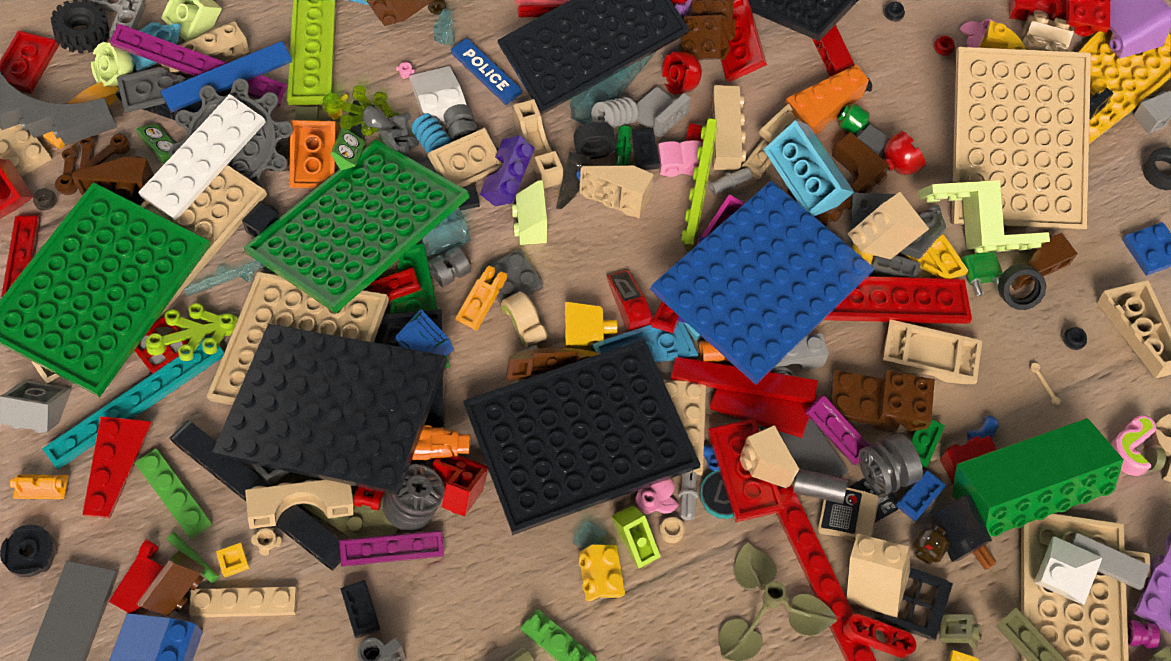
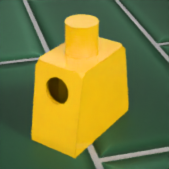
[565,302,617,350]

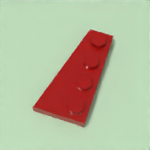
[82,416,153,519]

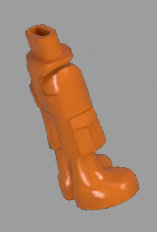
[412,425,470,460]

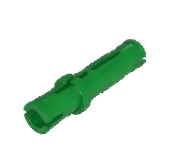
[615,126,632,166]

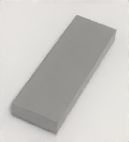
[1071,533,1150,590]

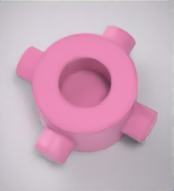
[396,62,415,78]

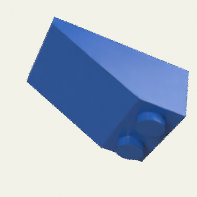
[109,614,203,661]

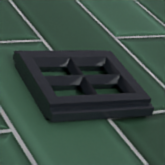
[875,567,953,641]

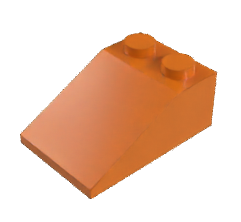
[289,120,339,188]

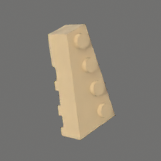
[1097,280,1171,379]

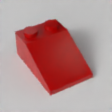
[0,159,34,219]

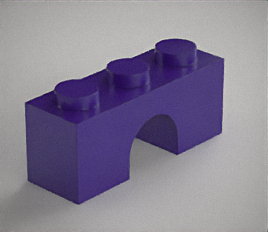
[480,135,535,206]

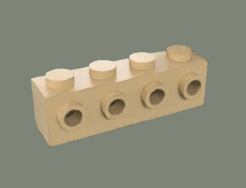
[159,21,250,80]
[712,85,746,170]

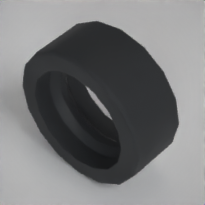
[573,122,617,159]
[1143,147,1171,190]
[998,264,1047,310]

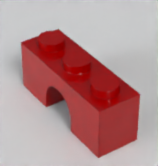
[1009,0,1071,27]

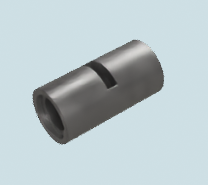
[793,469,848,504]

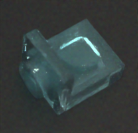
[433,9,455,47]

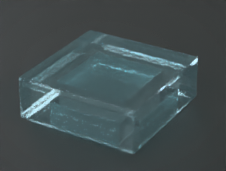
[573,520,607,549]

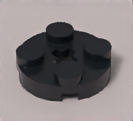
[0,525,56,577]

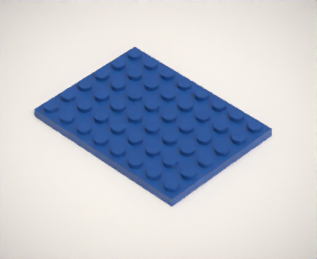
[650,181,875,385]

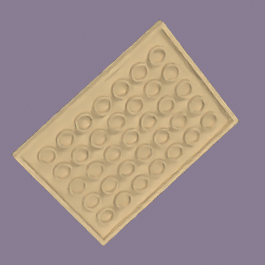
[952,47,1091,230]

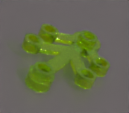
[322,85,400,136]

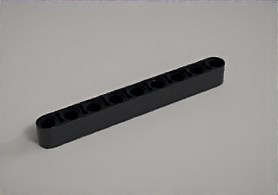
[169,420,340,571]

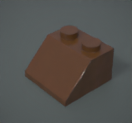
[137,551,205,616]

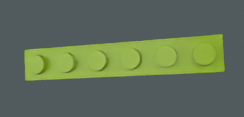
[681,118,718,251]

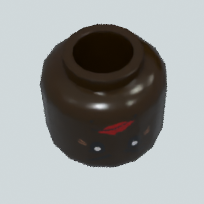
[912,525,950,565]

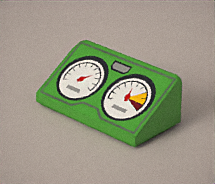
[136,124,175,165]
[330,128,365,170]

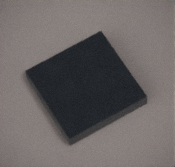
[931,494,992,562]

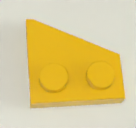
[905,234,968,279]

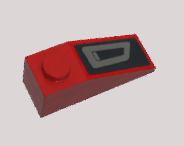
[606,270,652,332]

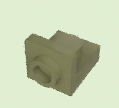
[940,614,982,649]

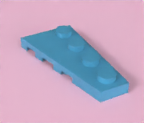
[592,321,698,363]

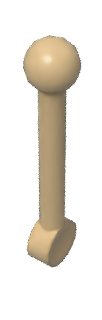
[1030,363,1061,406]

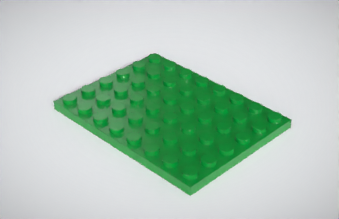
[243,140,470,314]
[0,182,211,397]

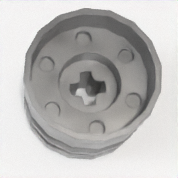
[858,433,923,497]
[382,464,444,531]

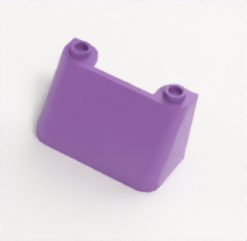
[1109,0,1171,58]

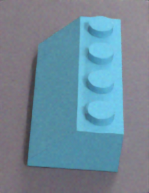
[763,120,854,217]

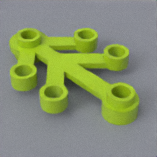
[145,303,238,361]

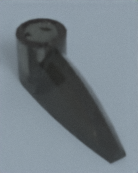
[556,152,591,209]

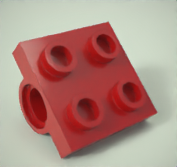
[1066,0,1110,36]

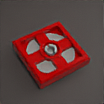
[134,316,189,374]

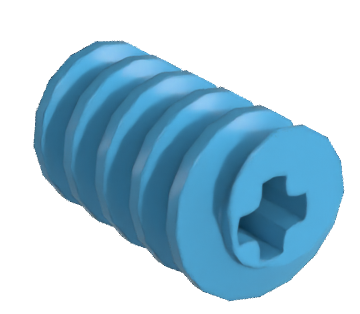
[411,113,452,153]

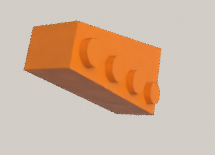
[784,65,869,135]

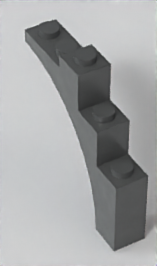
[0,70,117,146]

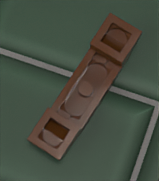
[506,348,600,380]

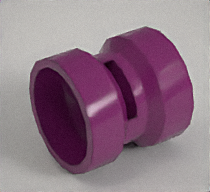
[1127,620,1160,649]

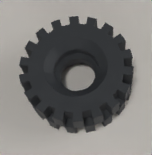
[51,0,109,53]

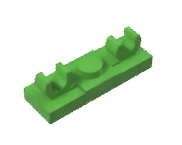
[520,609,597,661]

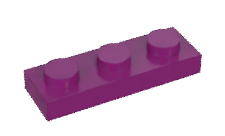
[804,395,870,465]

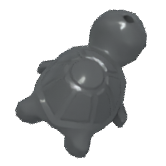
[363,106,419,158]

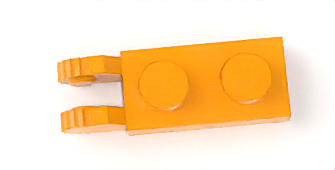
[455,265,507,331]

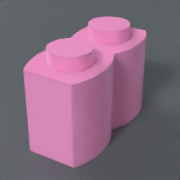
[657,141,703,177]

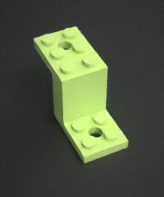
[918,180,1050,254]

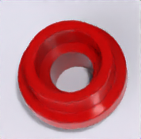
[934,36,955,56]

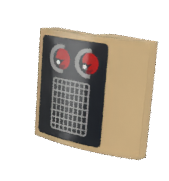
[818,488,879,542]

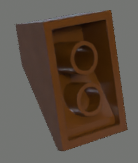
[366,0,434,26]
[72,156,154,205]

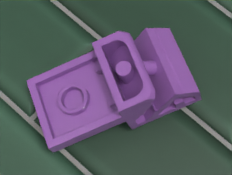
[1133,532,1171,634]

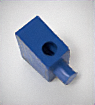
[395,309,454,355]

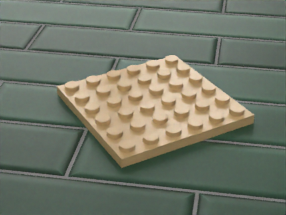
[206,272,389,405]

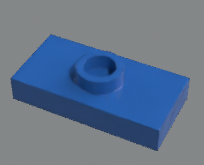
[896,470,946,522]

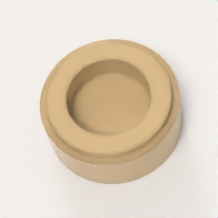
[659,516,685,543]

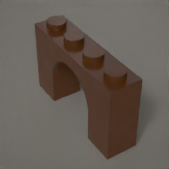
[787,132,890,227]

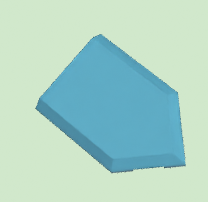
[130,22,181,72]

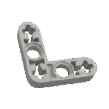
[87,0,145,38]

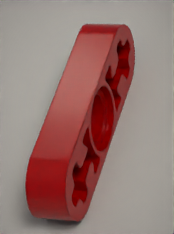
[843,614,917,658]

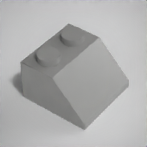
[0,380,71,433]

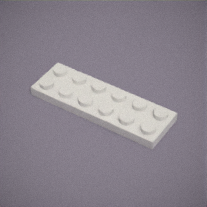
[138,94,266,221]

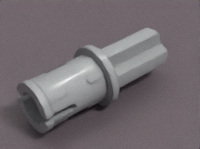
[709,168,752,195]
[679,471,698,520]

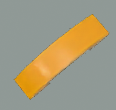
[43,82,119,149]

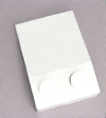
[409,66,466,125]

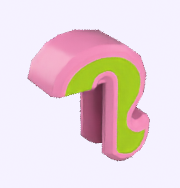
[1111,415,1156,476]

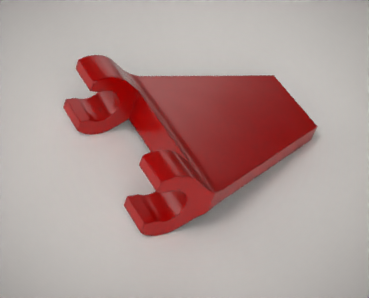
[108,539,164,614]

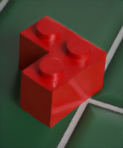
[432,453,488,517]

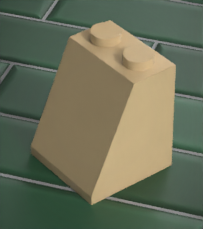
[847,533,910,617]

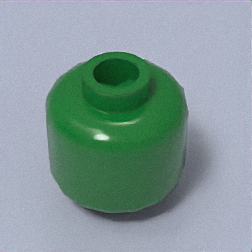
[837,103,871,135]

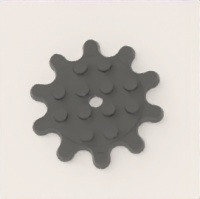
[169,79,293,188]

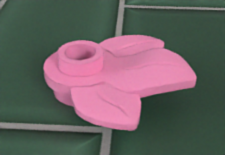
[960,19,995,48]
[635,479,678,514]

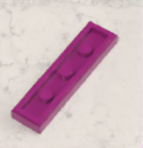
[339,531,444,567]

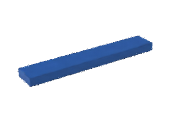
[160,41,292,113]

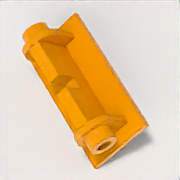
[10,474,69,499]

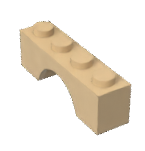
[513,99,563,189]
[245,479,353,529]

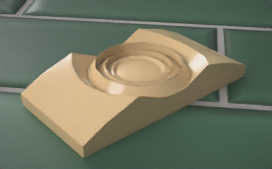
[882,320,982,384]

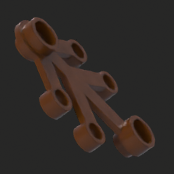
[55,134,130,195]

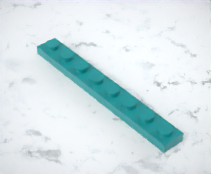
[42,335,224,470]

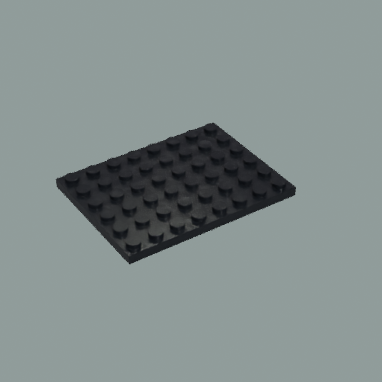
[212,323,448,495]
[463,339,701,535]

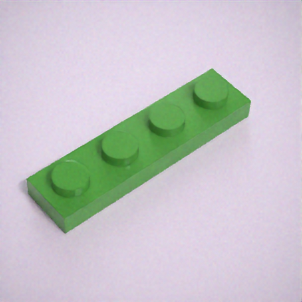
[135,448,212,539]

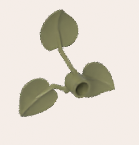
[719,543,837,661]

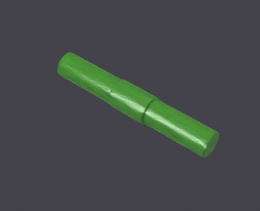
[167,532,219,583]

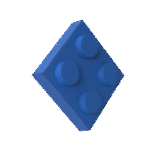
[1122,222,1171,276]

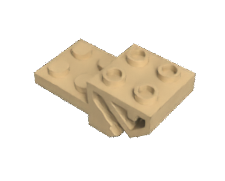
[1021,13,1074,52]

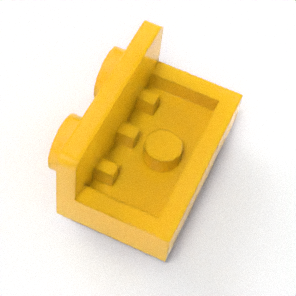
[579,545,625,601]

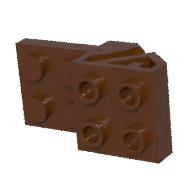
[682,0,736,60]
[830,370,935,432]

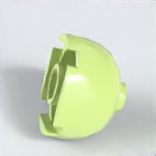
[91,42,134,87]

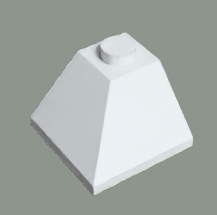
[1034,536,1102,605]

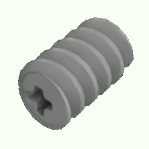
[591,97,639,128]

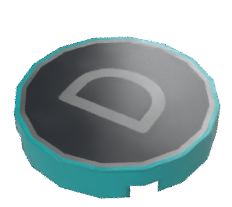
[699,471,733,519]

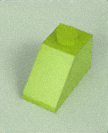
[611,505,661,569]

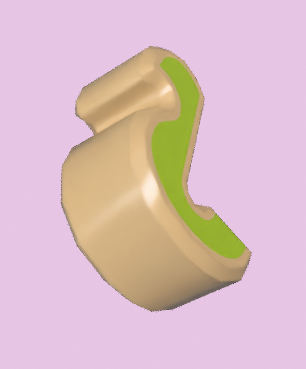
[501,292,547,348]

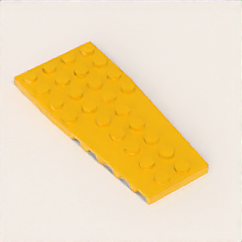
[1079,29,1171,144]

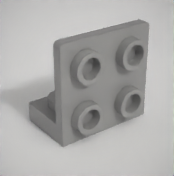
[636,87,691,138]

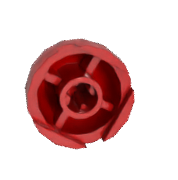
[662,51,702,95]
[884,131,926,175]

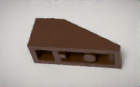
[1012,233,1078,290]

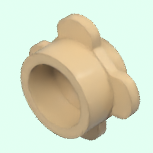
[251,526,282,556]

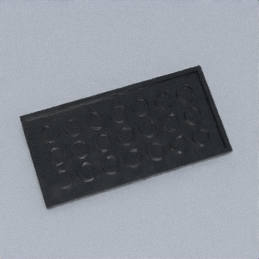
[498,0,690,115]

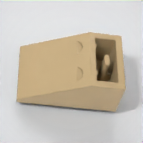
[580,166,654,219]

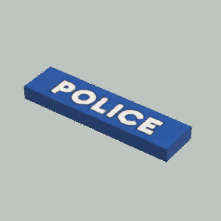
[451,38,522,105]

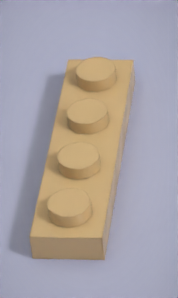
[189,587,297,618]

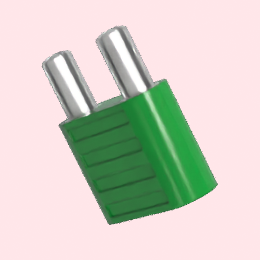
[961,252,1003,297]

